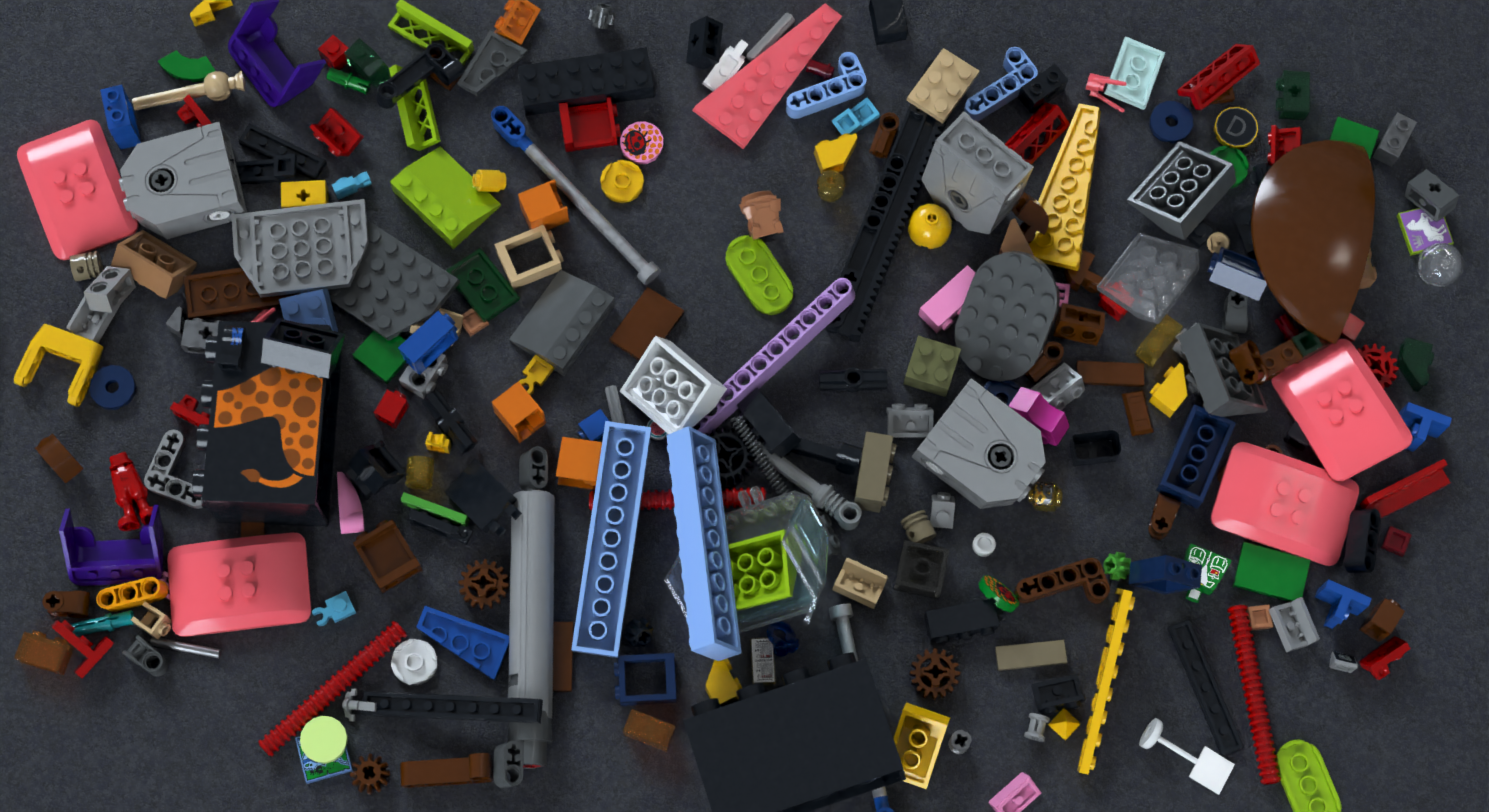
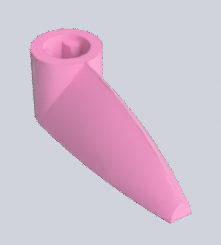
[337,472,365,534]

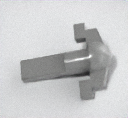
[342,688,377,722]

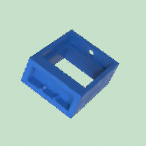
[100,85,141,150]
[398,311,459,375]

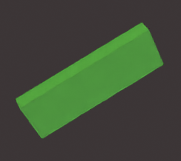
[401,492,470,527]

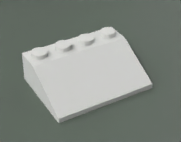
[620,336,727,434]

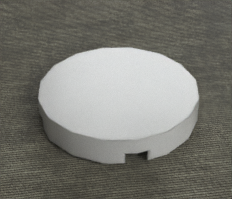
[391,639,438,685]

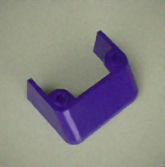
[228,0,326,107]
[59,505,164,586]

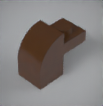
[1012,192,1049,244]
[1064,249,1108,294]
[35,433,83,483]

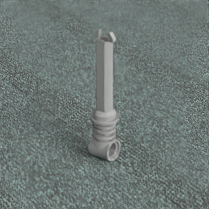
[754,441,862,530]

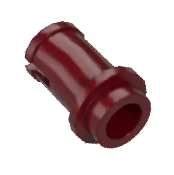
[806,59,835,80]
[1274,314,1301,342]

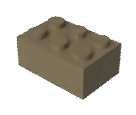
[854,432,896,513]

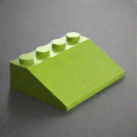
[390,146,501,249]
[728,529,800,611]

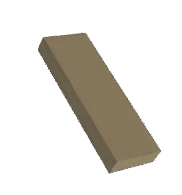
[995,640,1067,671]

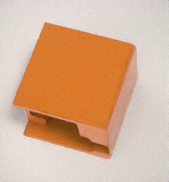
[518,179,569,231]
[492,381,546,443]
[556,437,602,490]

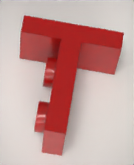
[51,620,114,679]

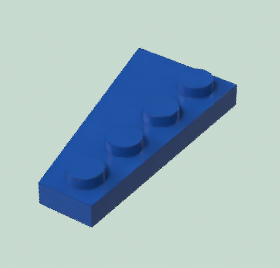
[416,606,509,681]

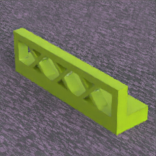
[388,0,474,65]
[389,65,441,151]

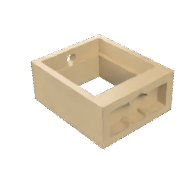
[494,225,564,289]

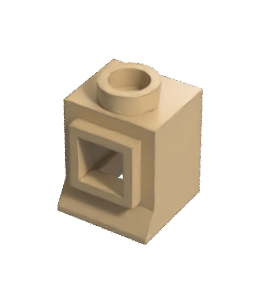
[131,601,171,640]

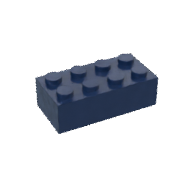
[1156,404,1236,509]

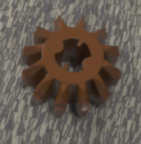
[350,754,391,795]

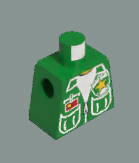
[1183,544,1232,603]

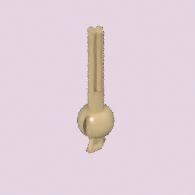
[132,71,246,111]

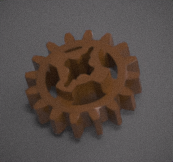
[458,559,509,610]
[909,648,960,699]

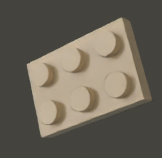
[907,48,980,124]

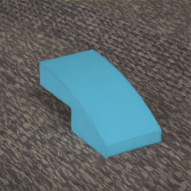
[831,97,881,135]

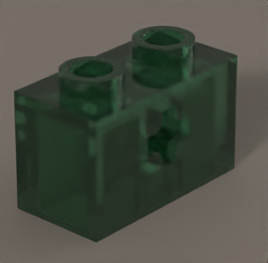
[1275,70,1310,120]

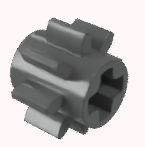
[588,3,616,29]

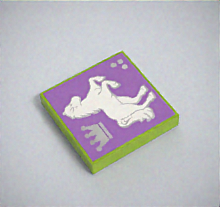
[1397,208,1454,256]

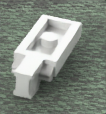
[702,39,748,92]

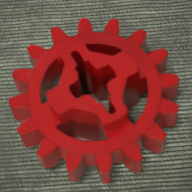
[1357,344,1399,389]

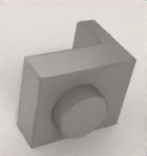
[930,492,955,529]

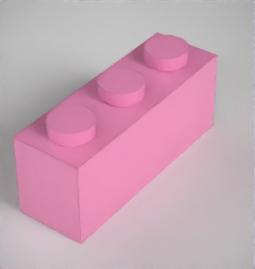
[918,265,975,333]

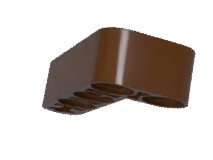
[1014,558,1110,604]
[400,753,493,788]

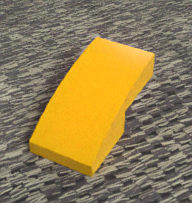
[190,0,233,27]

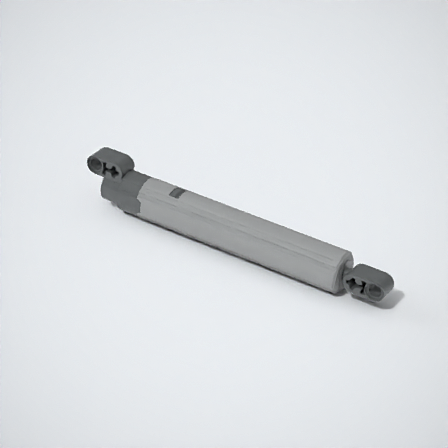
[493,446,555,789]

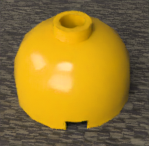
[908,204,952,249]

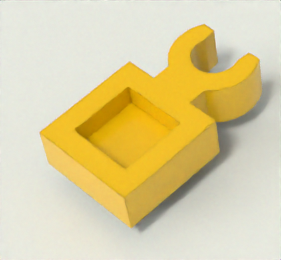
[519,355,554,396]
[425,432,452,454]

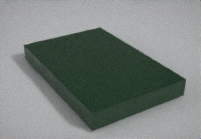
[446,248,520,323]

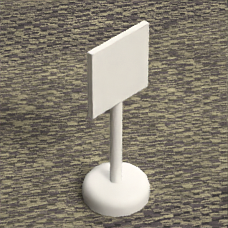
[1139,718,1235,795]

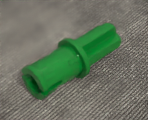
[327,68,371,95]

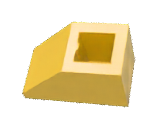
[814,133,857,176]
[1149,362,1187,418]
[705,658,742,706]

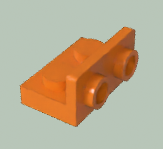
[494,0,541,46]

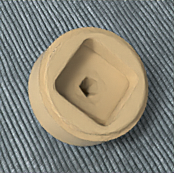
[1207,232,1230,253]

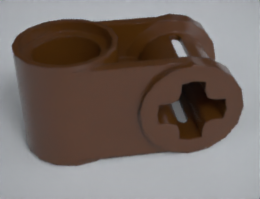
[1229,340,1269,385]
[1148,493,1181,540]
[42,591,90,618]

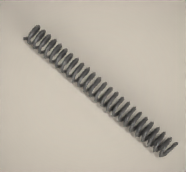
[730,416,799,514]

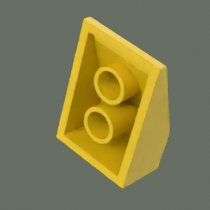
[893,702,950,789]

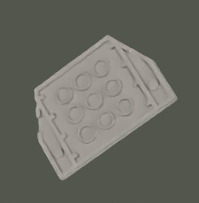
[231,199,369,298]

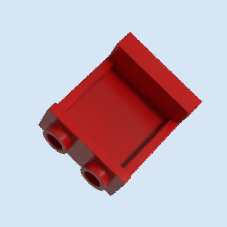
[559,97,621,152]

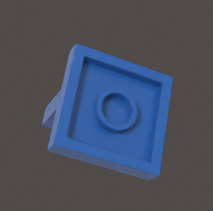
[1399,402,1452,452]
[1315,579,1372,629]

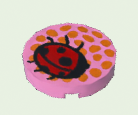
[620,122,663,164]

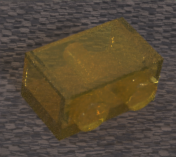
[1135,313,1183,368]

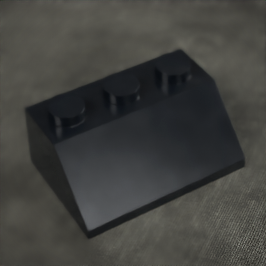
[261,318,345,379]

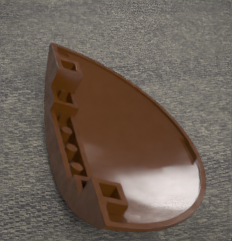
[1251,140,1375,344]

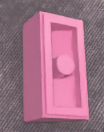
[989,772,1041,812]

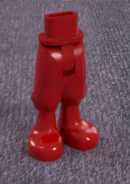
[109,452,153,531]

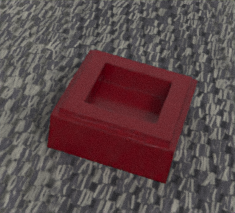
[1381,526,1412,557]

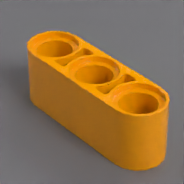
[96,577,168,612]

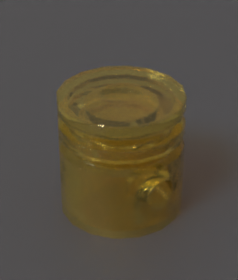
[405,456,435,489]

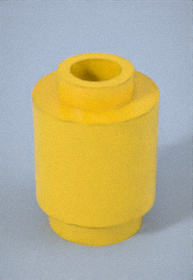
[472,170,506,192]

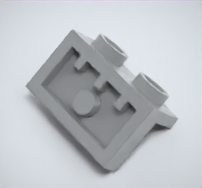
[1031,363,1085,411]
[886,403,934,438]

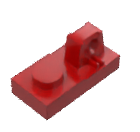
[177,95,212,128]
[170,394,210,427]
[1358,636,1410,680]

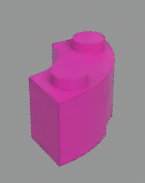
[1009,387,1070,446]

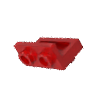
[310,108,364,157]
[1268,125,1302,166]

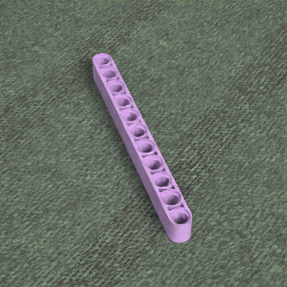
[667,278,856,444]

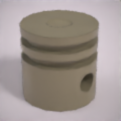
[70,251,103,282]
[900,510,937,547]

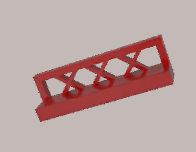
[1176,44,1260,111]
[1005,103,1070,165]
[1360,459,1451,519]

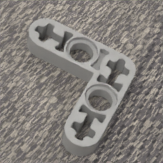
[144,429,202,509]

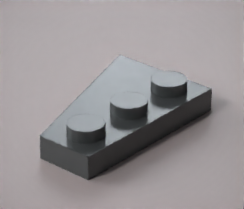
[458,30,528,96]

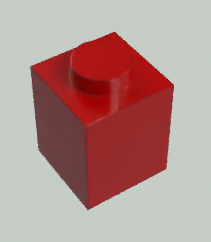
[318,34,352,70]

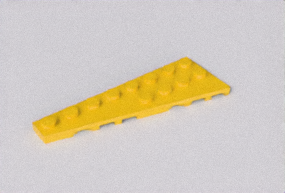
[1029,103,1101,271]
[1077,588,1135,775]

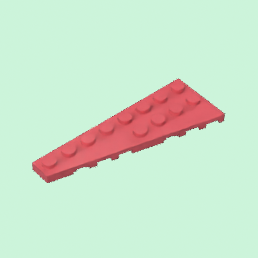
[692,3,842,149]

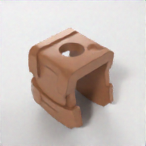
[739,191,783,240]

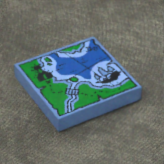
[295,736,353,784]

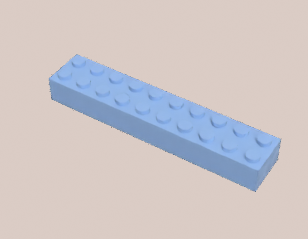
[571,421,651,658]
[667,426,742,661]

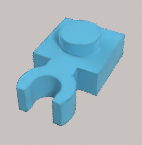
[332,171,372,200]
[312,591,356,626]

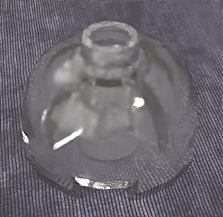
[1418,243,1464,287]

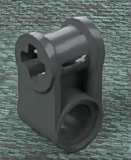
[1222,290,1248,334]
[122,635,168,677]

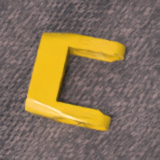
[14,324,103,407]

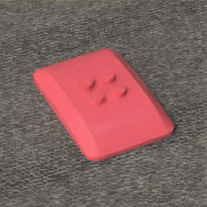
[17,120,139,260]
[1271,339,1412,481]
[1210,442,1359,566]
[167,532,312,637]

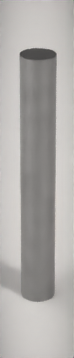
[150,636,221,659]

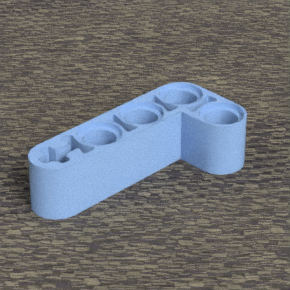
[963,47,1038,122]
[786,52,867,119]

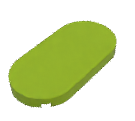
[725,235,793,315]
[1275,739,1342,812]

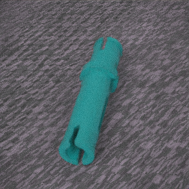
[65,610,134,640]

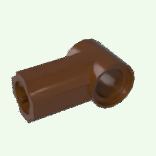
[869,112,899,159]
[1025,341,1064,384]

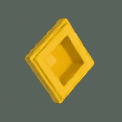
[1048,708,1081,740]

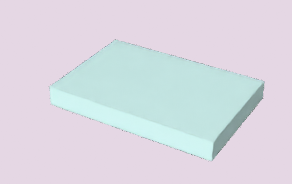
[1104,36,1165,110]

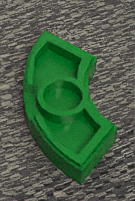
[158,50,216,82]

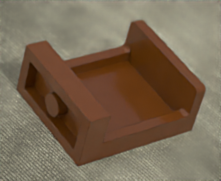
[353,519,422,593]

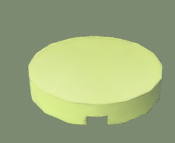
[300,716,348,764]

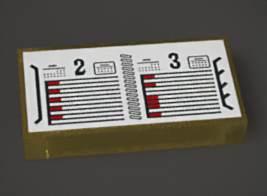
[750,637,776,685]

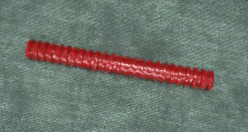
[589,487,766,511]
[1227,605,1282,785]
[258,621,407,757]

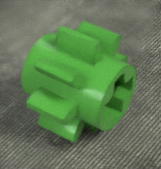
[1103,552,1131,581]

